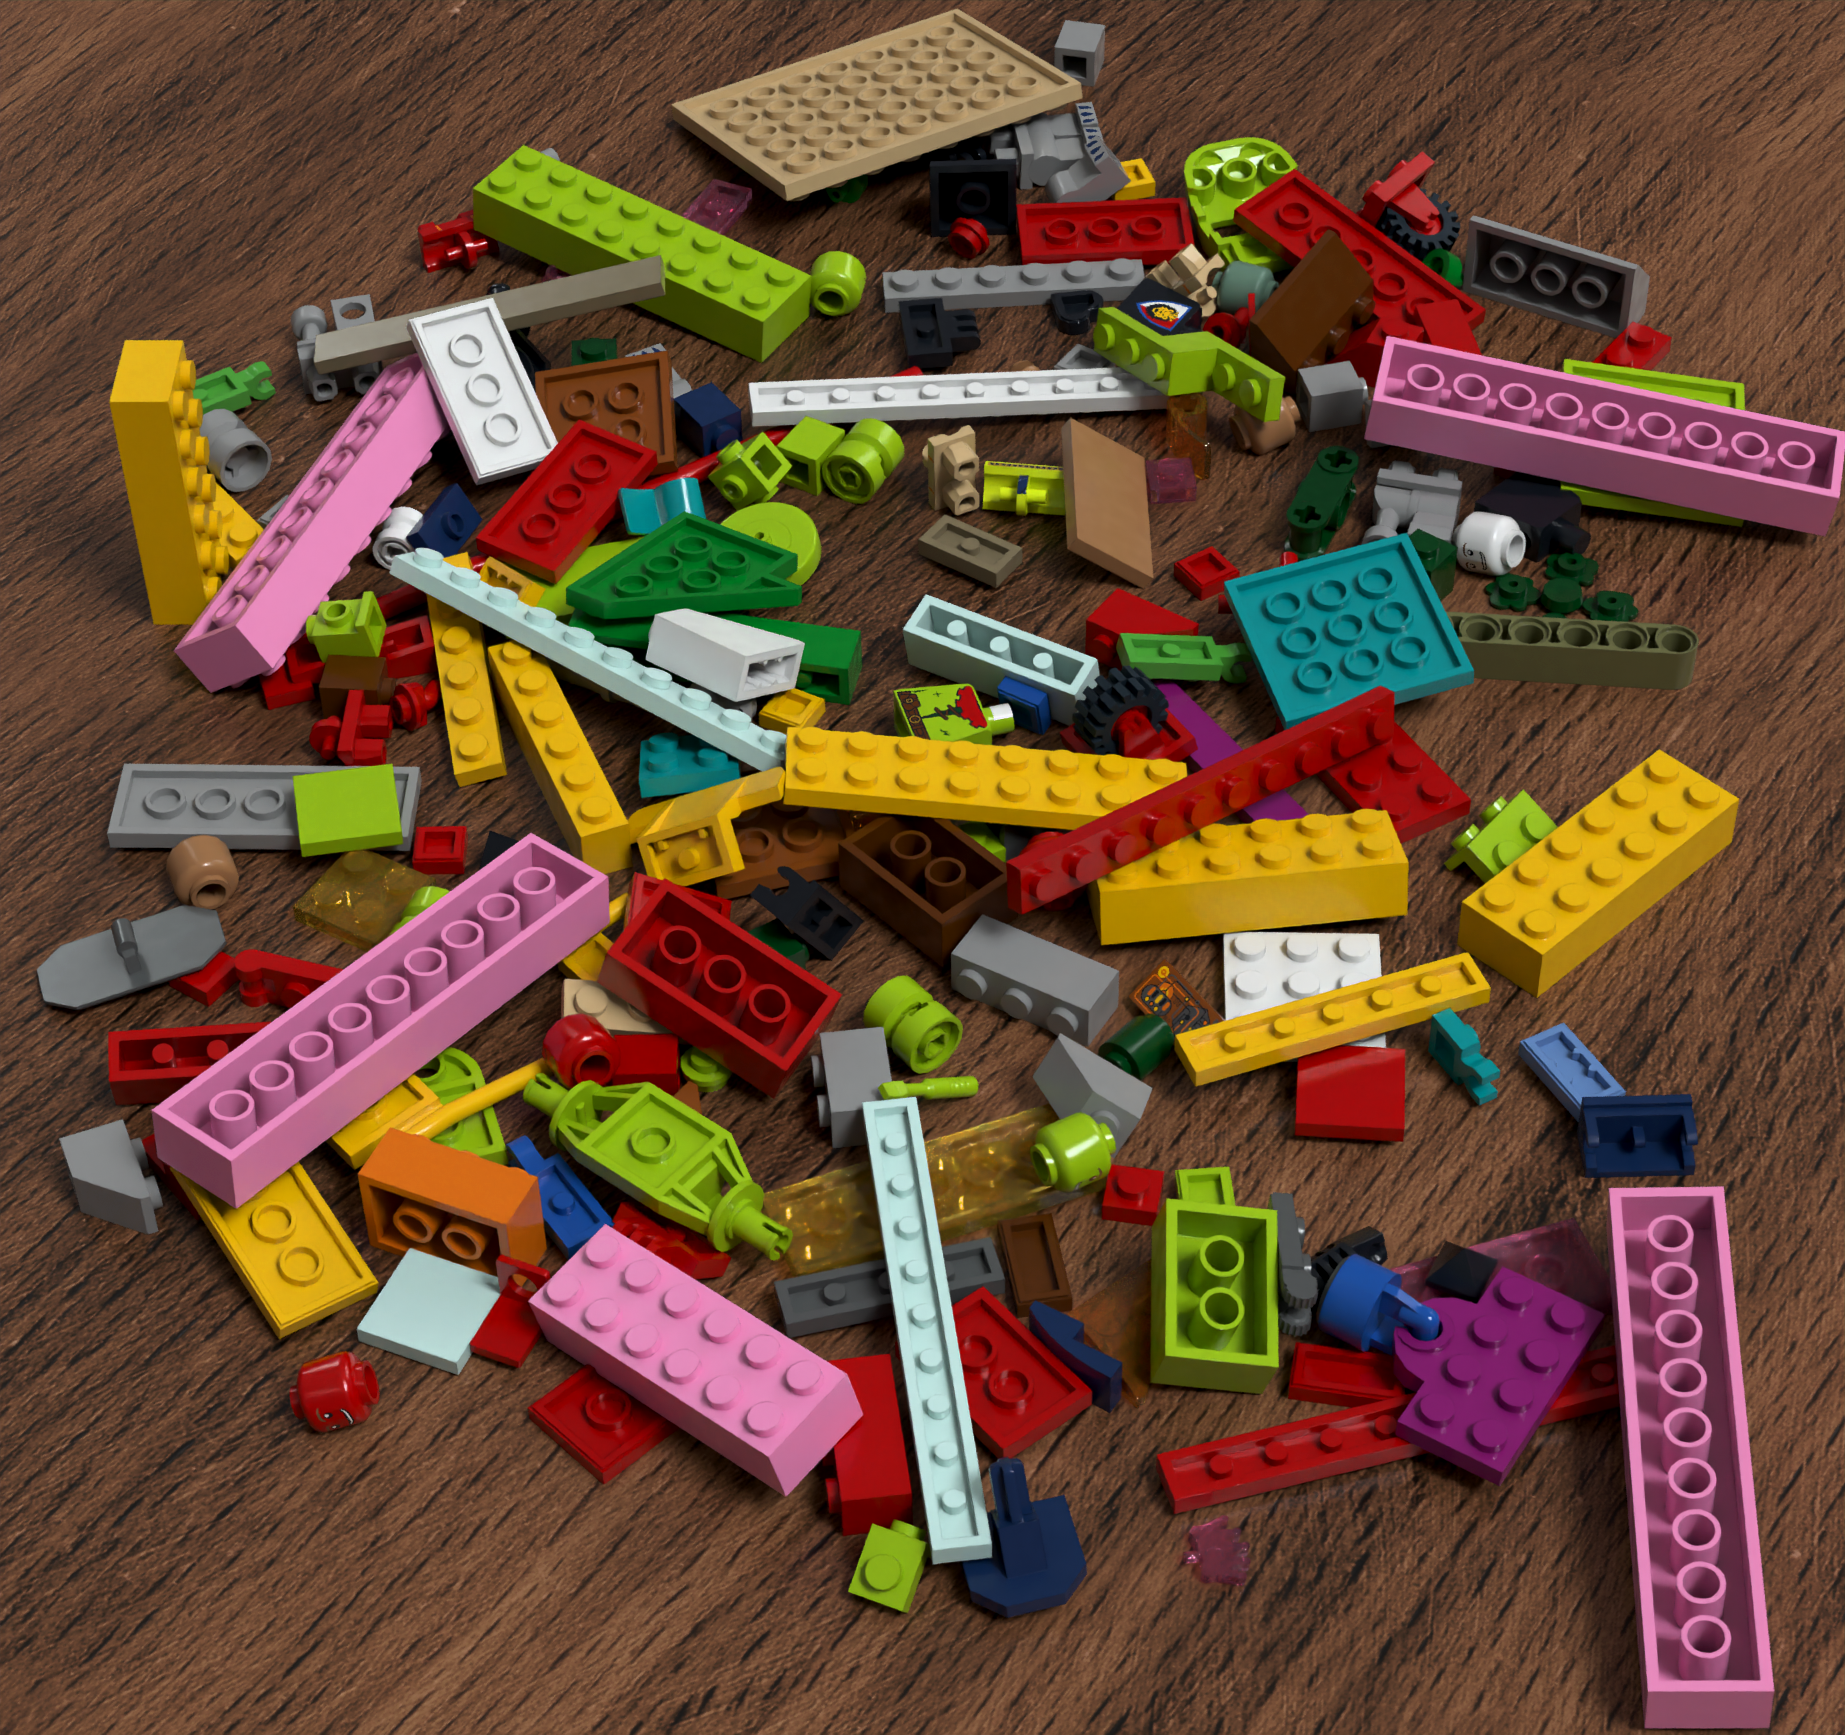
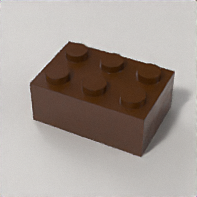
[838,813,1018,968]

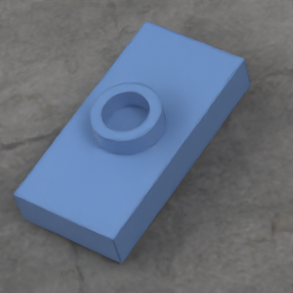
[1518,1022,1626,1122]

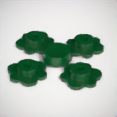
[1486,552,1638,622]

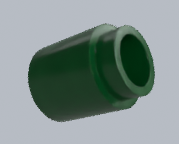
[1098,1014,1175,1081]

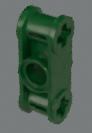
[1284,446,1359,562]

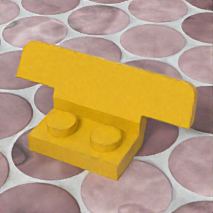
[628,767,786,887]

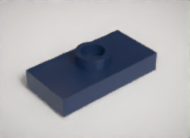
[406,483,483,558]

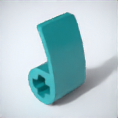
[618,478,707,536]

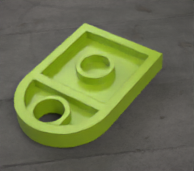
[415,1047,509,1165]

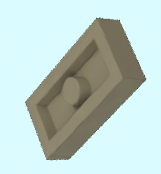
[918,514,1022,588]

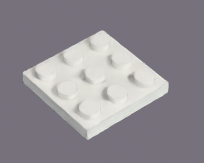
[1223,932,1386,1062]

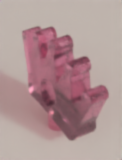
[1182,1515,1251,1586]

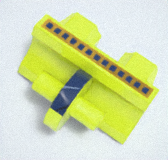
[982,461,1066,516]

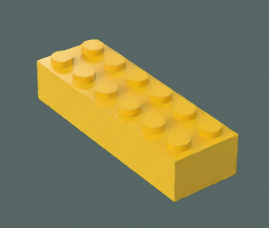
[109,340,229,625]
[1457,749,1739,998]
[1086,809,1409,945]

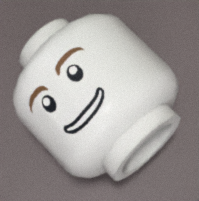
[1452,512,1526,576]

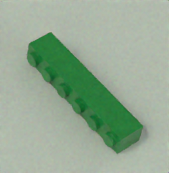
[568,608,862,705]

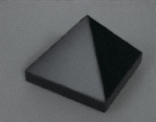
[1425,1241,1498,1304]

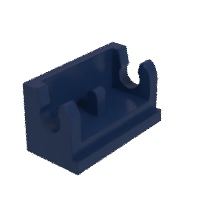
[1577,1094,1698,1178]

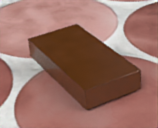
[997,1213,1073,1318]

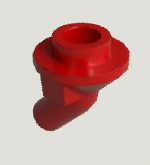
[1203,307,1249,349]
[389,680,442,731]

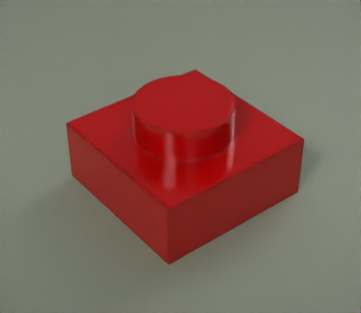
[1102,1164,1165,1226]

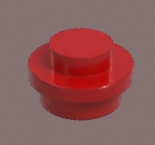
[948,218,990,259]

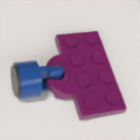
[1316,1254,1605,1486]

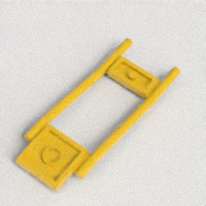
[326,893,628,1170]

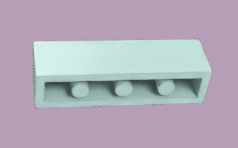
[903,594,1099,726]

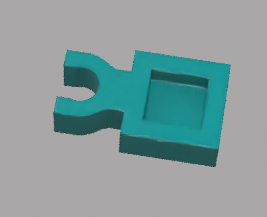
[1428,1008,1500,1106]

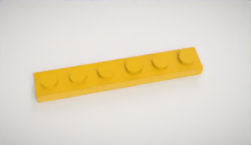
[426,552,507,787]
[1174,952,1491,1087]

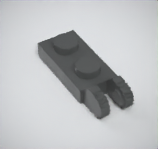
[1267,1192,1318,1337]

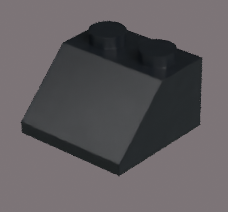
[929,159,1016,237]

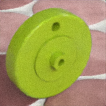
[720,502,821,586]

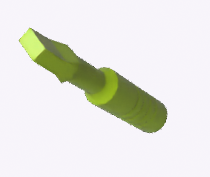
[878,1076,979,1100]

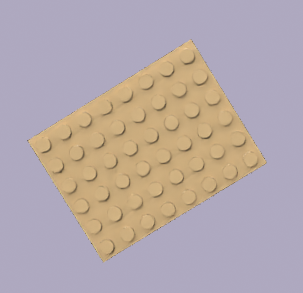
[671,9,1082,201]

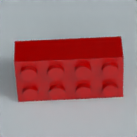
[597,878,842,1099]

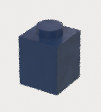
[674,382,743,458]

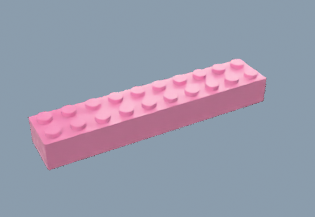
[1364,336,1845,536]
[174,352,451,693]
[152,833,610,1209]
[1606,1186,1774,1728]

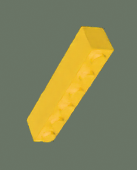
[487,640,633,874]

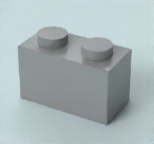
[811,1027,892,1148]

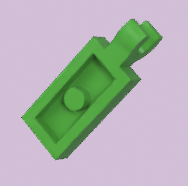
[192,361,276,415]
[1116,633,1252,684]

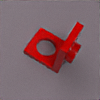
[470,1254,551,1368]

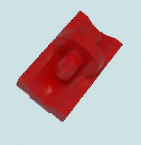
[417,210,499,273]
[309,690,393,766]

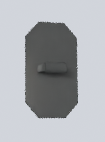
[37,905,227,1010]

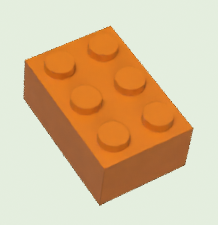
[358,1127,547,1287]

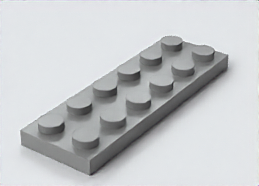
[107,764,422,851]

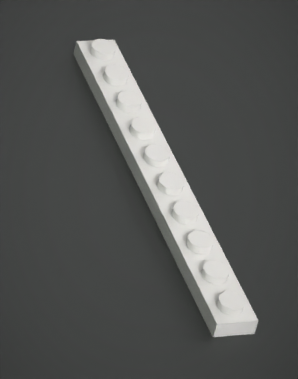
[748,367,1202,427]

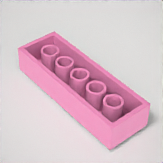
[528,1224,864,1497]

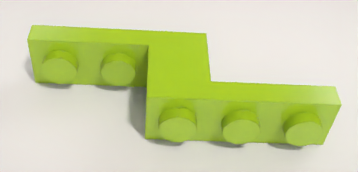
[1093,307,1285,422]

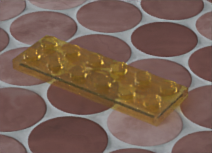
[761,1103,1106,1277]

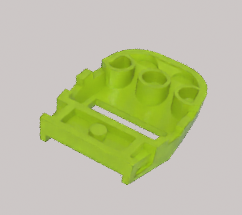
[1184,137,1298,273]

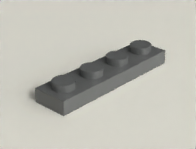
[774,1237,1005,1338]

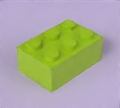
[1150,1198,1279,1394]

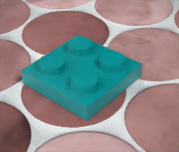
[639,733,741,798]

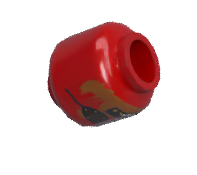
[542,1013,621,1090]

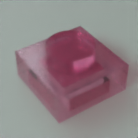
[1145,458,1197,504]

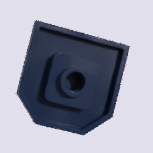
[960,1457,1087,1618]

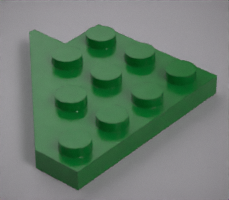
[566,511,802,619]

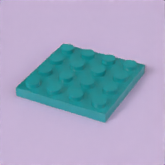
[1224,533,1474,730]

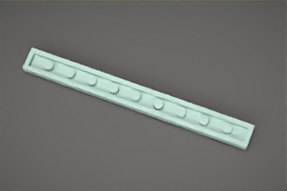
[390,548,786,771]
[862,1097,992,1564]

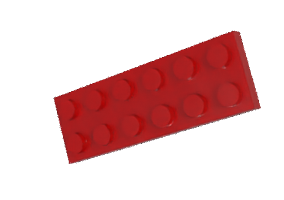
[1233,169,1486,343]

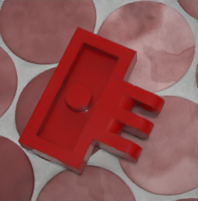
[612,1201,732,1280]

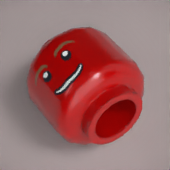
[289,1351,380,1433]

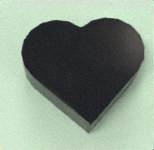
[1051,290,1103,335]

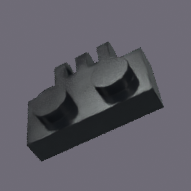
[898,298,981,369]

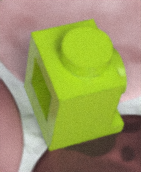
[306,591,387,663]

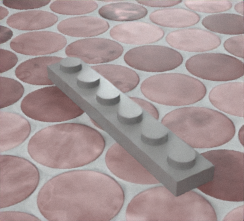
[882,258,1145,313]

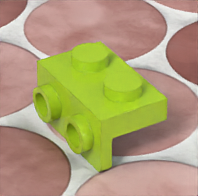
[1444,789,1558,883]

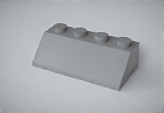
[1463,215,1650,338]

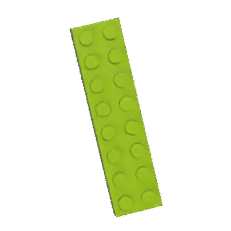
[473,145,812,363]

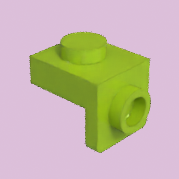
[848,1519,932,1614]

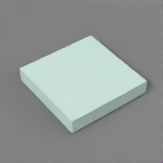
[357,1248,500,1375]

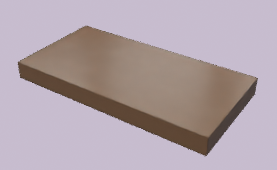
[1061,418,1153,589]

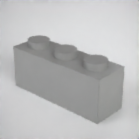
[951,914,1119,1047]

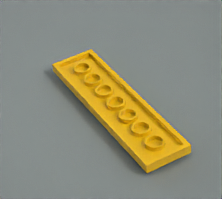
[783,727,1187,830]

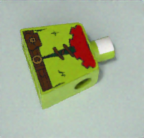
[893,683,1015,745]

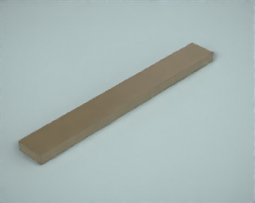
[314,255,665,375]

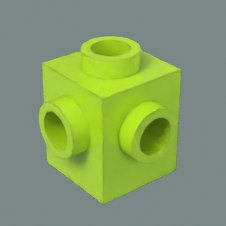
[708,432,792,511]

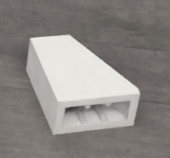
[645,608,805,702]

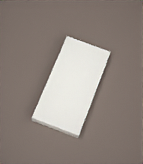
[406,298,558,486]

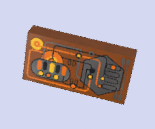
[1129,959,1226,1046]

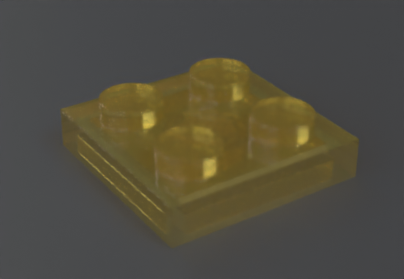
[293,849,437,952]

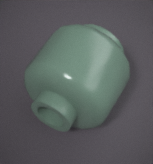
[1212,261,1279,316]

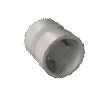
[199,409,272,492]

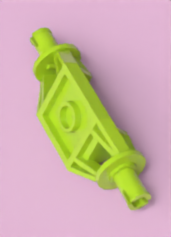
[523,1073,793,1261]

